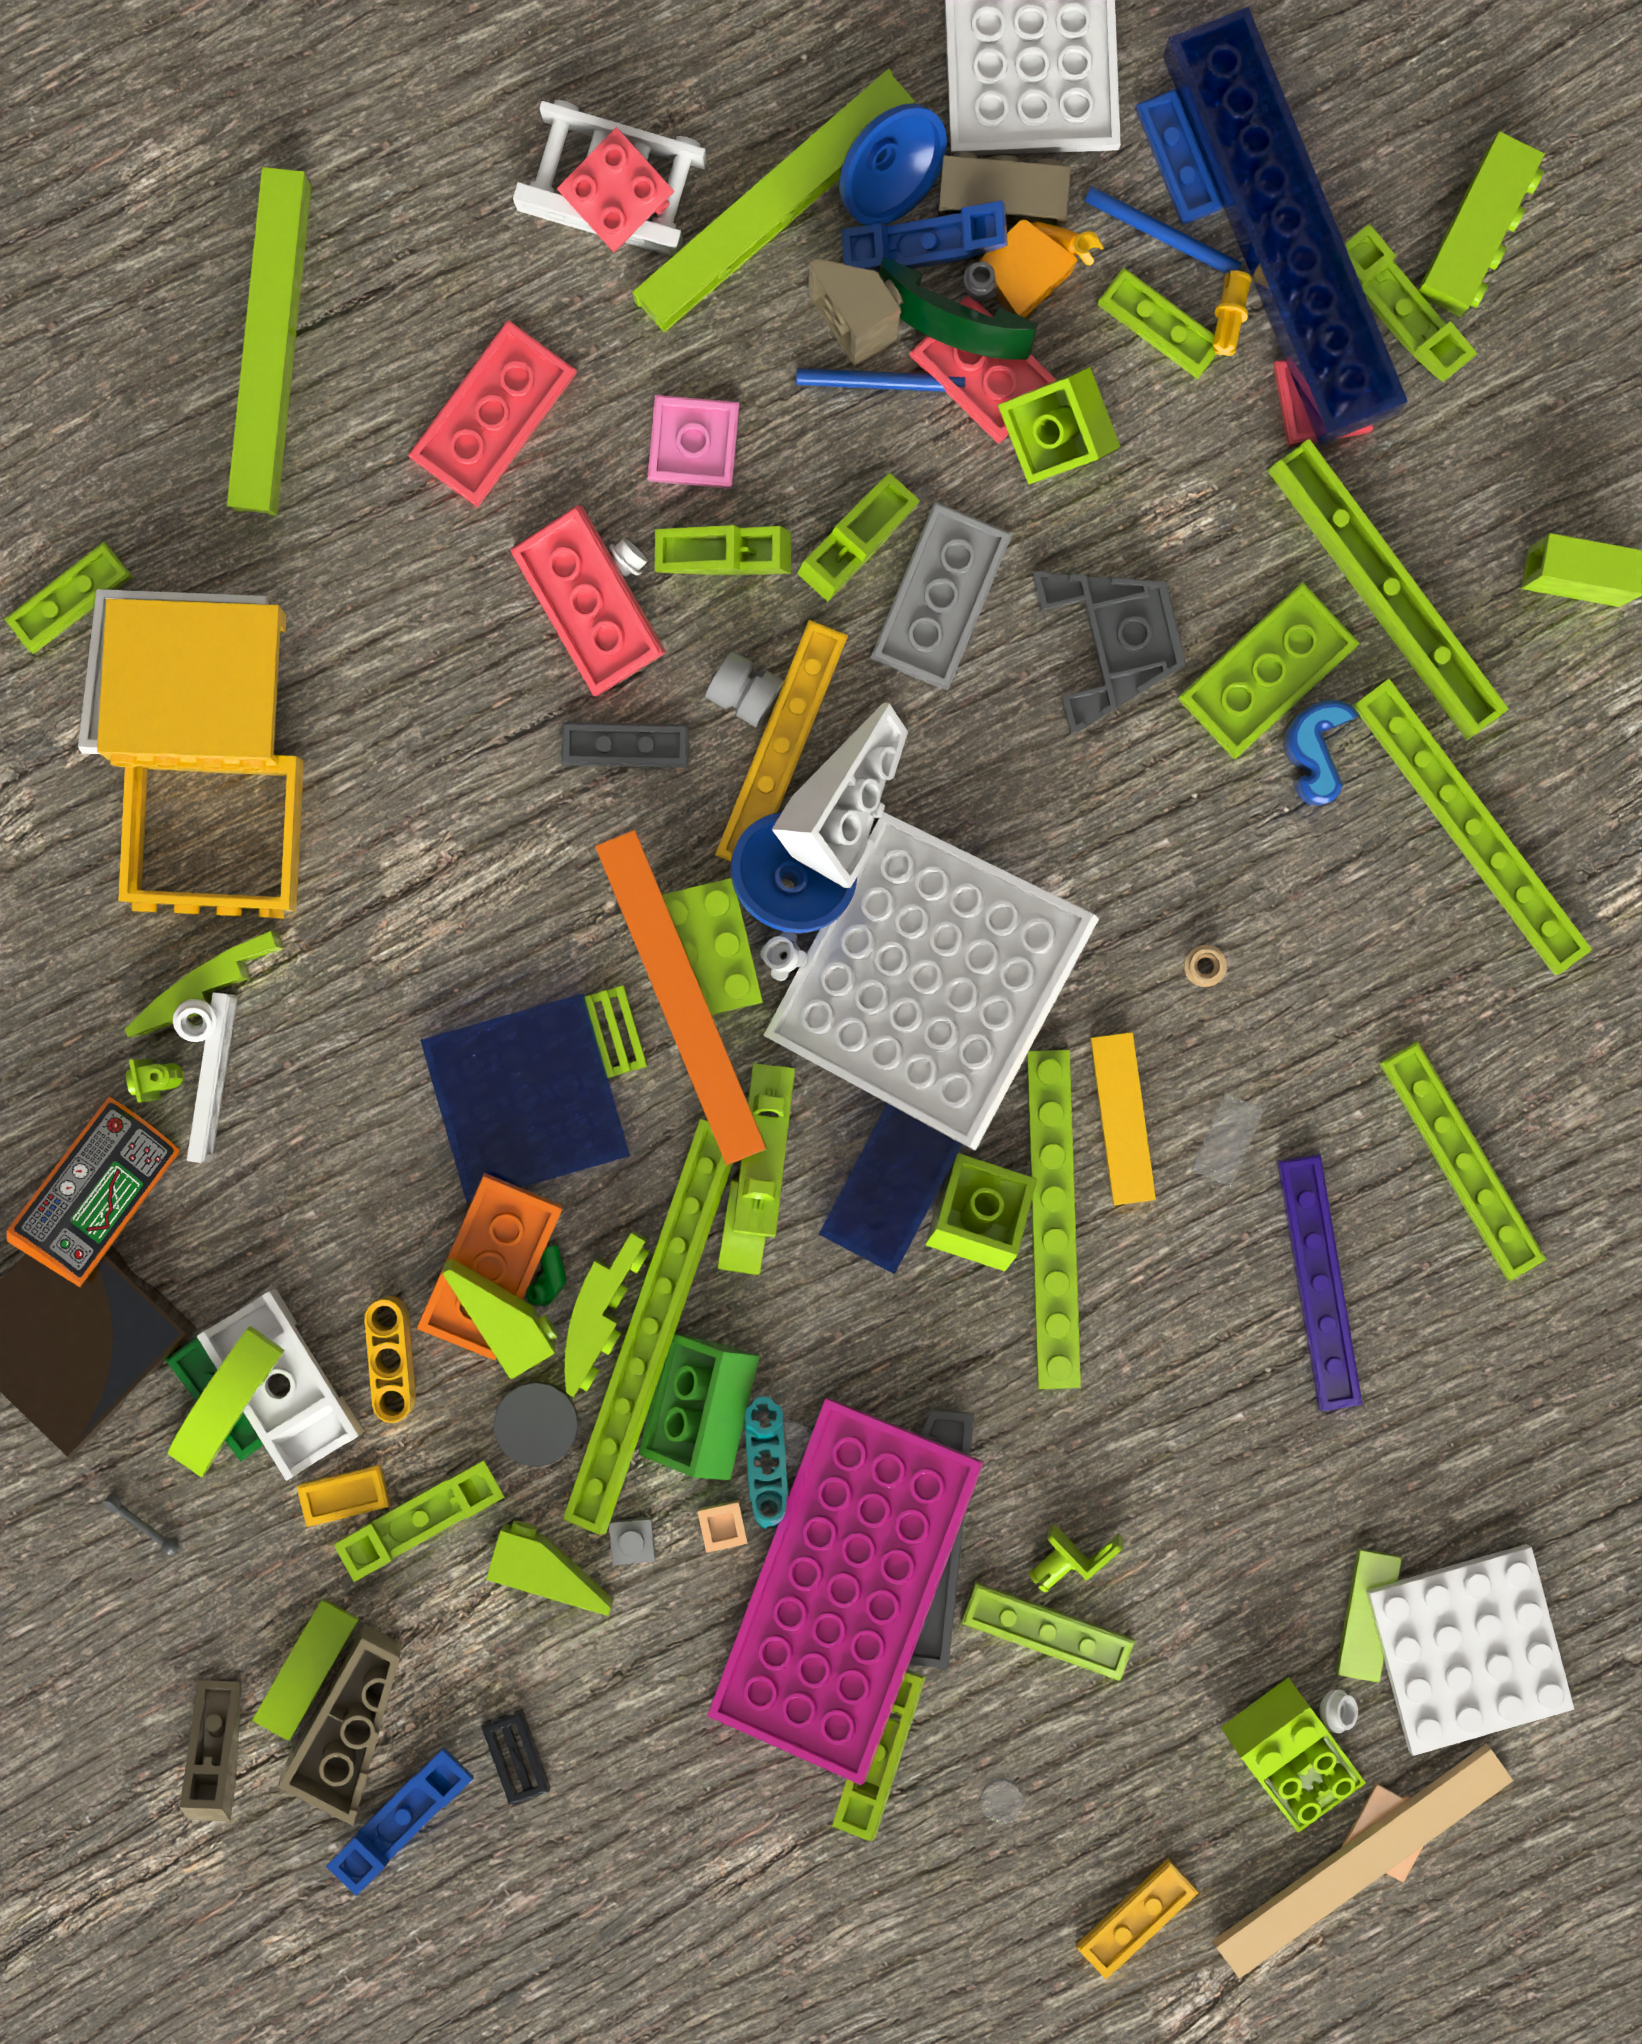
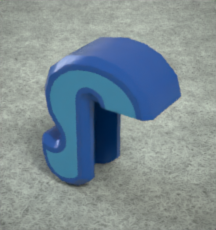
[1283,700,1360,806]

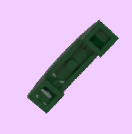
[879,257,1038,360]

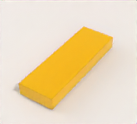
[1076,1858,1199,1980]

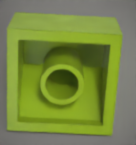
[998,367,1121,485]
[925,1153,1037,1271]

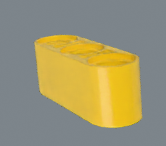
[364,1296,416,1423]

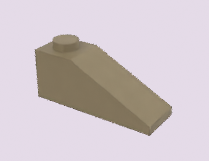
[179,1680,242,1822]

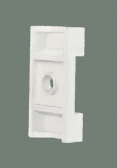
[197,1288,364,1481]

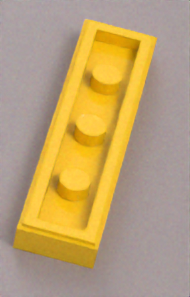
[1090,1032,1156,1205]

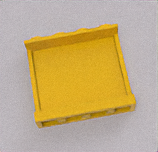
[97,598,286,772]

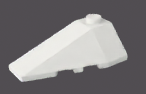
[772,703,908,888]

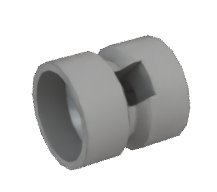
[705,650,784,728]

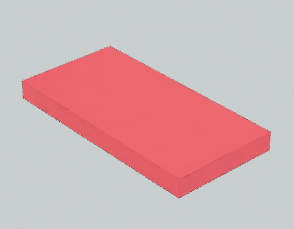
[408,320,577,508]
[510,505,667,696]

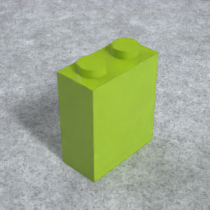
[1521,533,1642,607]

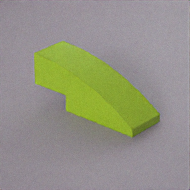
[797,472,920,602]
[655,525,791,575]
[252,1598,360,1741]

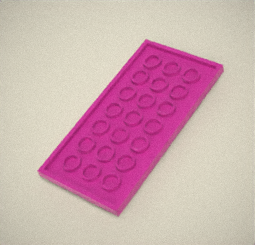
[707,1398,984,1785]

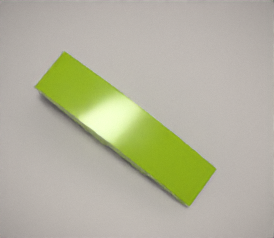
[125,931,284,1037]

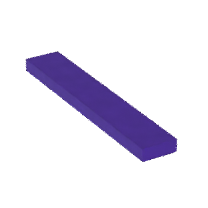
[1277,1154,1363,1412]

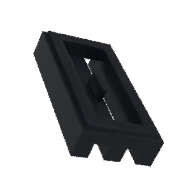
[481,1708,551,1806]

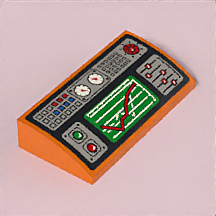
[6,1097,180,1287]

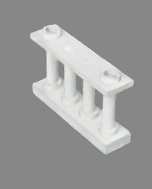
[513,100,707,257]

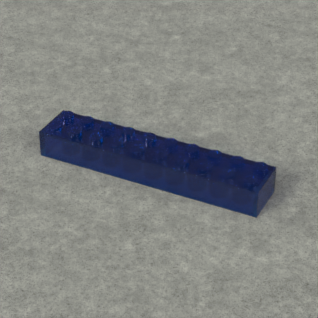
[1163,7,1408,445]

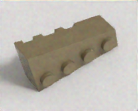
[278,1624,402,1826]

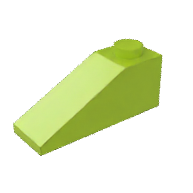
[442,1258,558,1379]
[486,1521,614,1616]

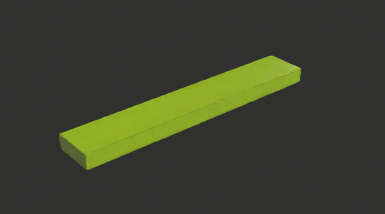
[1379,1041,1547,1281]

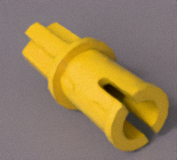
[1213,270,1252,356]

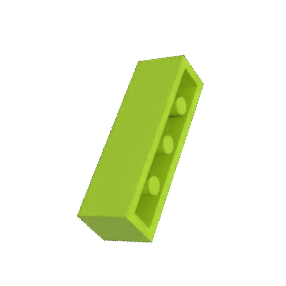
[1418,131,1545,317]

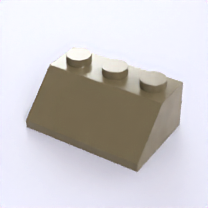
[809,258,903,367]

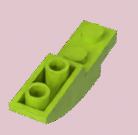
[564,1230,650,1397]

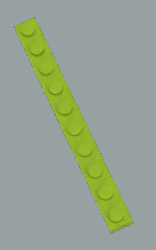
[563,1119,733,1535]

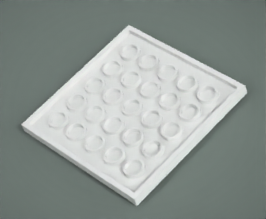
[763,812,1099,1150]

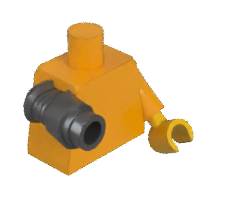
[964,219,1104,318]

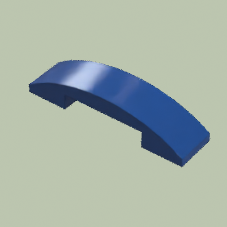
[841,200,1008,272]
[326,1747,474,1896]

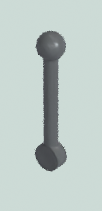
[103,1495,179,1555]

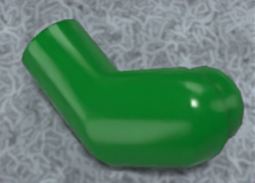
[526,1244,567,1306]

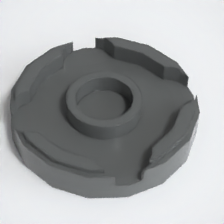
[494,1381,579,1467]

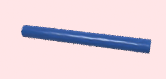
[1084,186,1242,274]
[796,368,965,392]

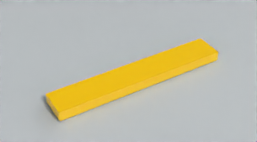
[715,620,848,862]

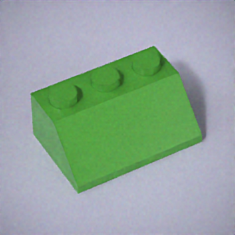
[638,1333,760,1480]

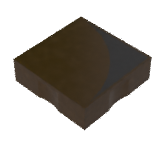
[0,1245,197,1457]

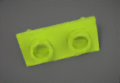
[126,1058,185,1103]

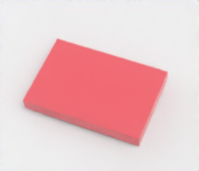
[909,295,1056,445]

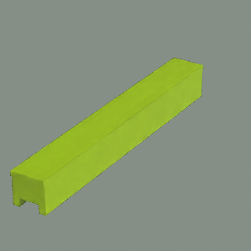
[632,68,915,333]
[227,167,312,516]
[1267,439,1509,740]

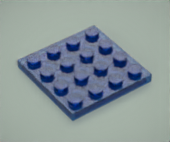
[420,993,631,1203]

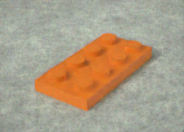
[417,1173,563,1360]

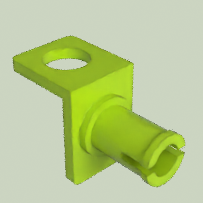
[1028,1524,1124,1592]

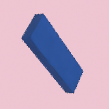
[1135,89,1223,226]

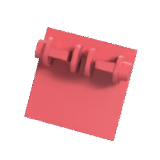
[557,127,675,253]

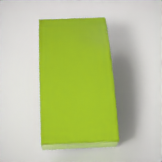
[718,1179,766,1275]

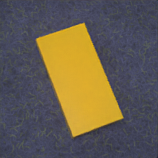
[297,1464,391,1527]

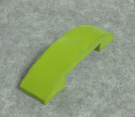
[1335,223,1478,382]
[167,1326,285,1478]
[334,1460,505,1582]

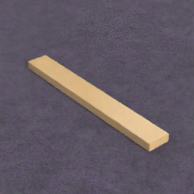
[1213,1743,1514,1979]

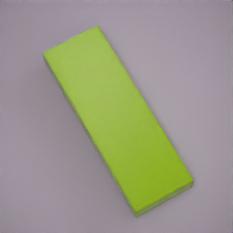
[1097,267,1217,379]
[4,541,133,654]
[1336,1548,1402,1683]

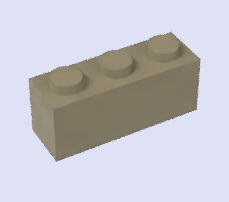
[938,151,1071,228]

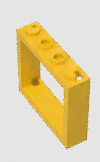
[118,755,304,919]

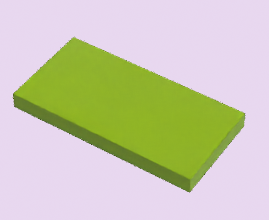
[1177,582,1360,760]

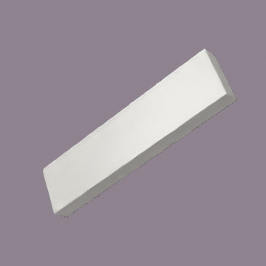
[187,992,238,1163]

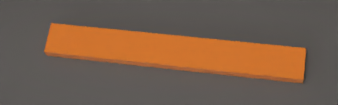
[595,830,767,1166]

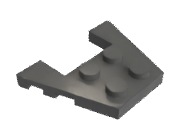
[1032,571,1186,735]

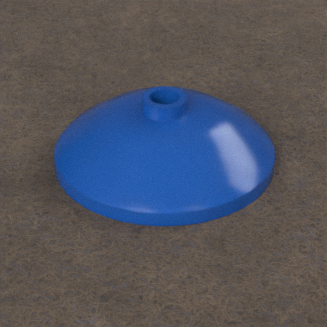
[840,104,947,226]
[730,812,857,933]

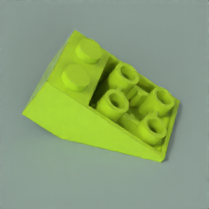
[1220,1677,1366,1833]

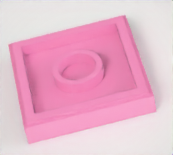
[648,395,740,489]

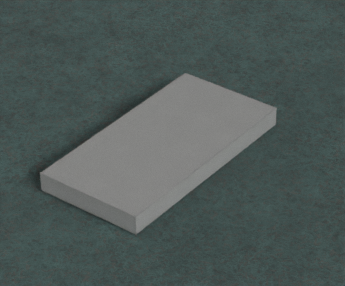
[870,502,1013,691]

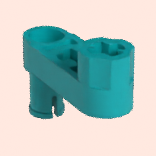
[744,1396,788,1529]

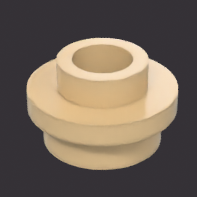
[1184,945,1227,987]

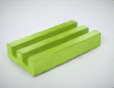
[583,985,648,1078]

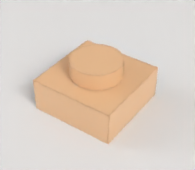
[697,1500,748,1553]

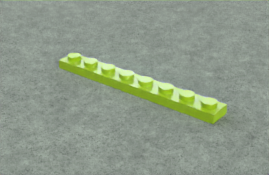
[1352,679,1593,975]
[1026,1050,1081,1389]

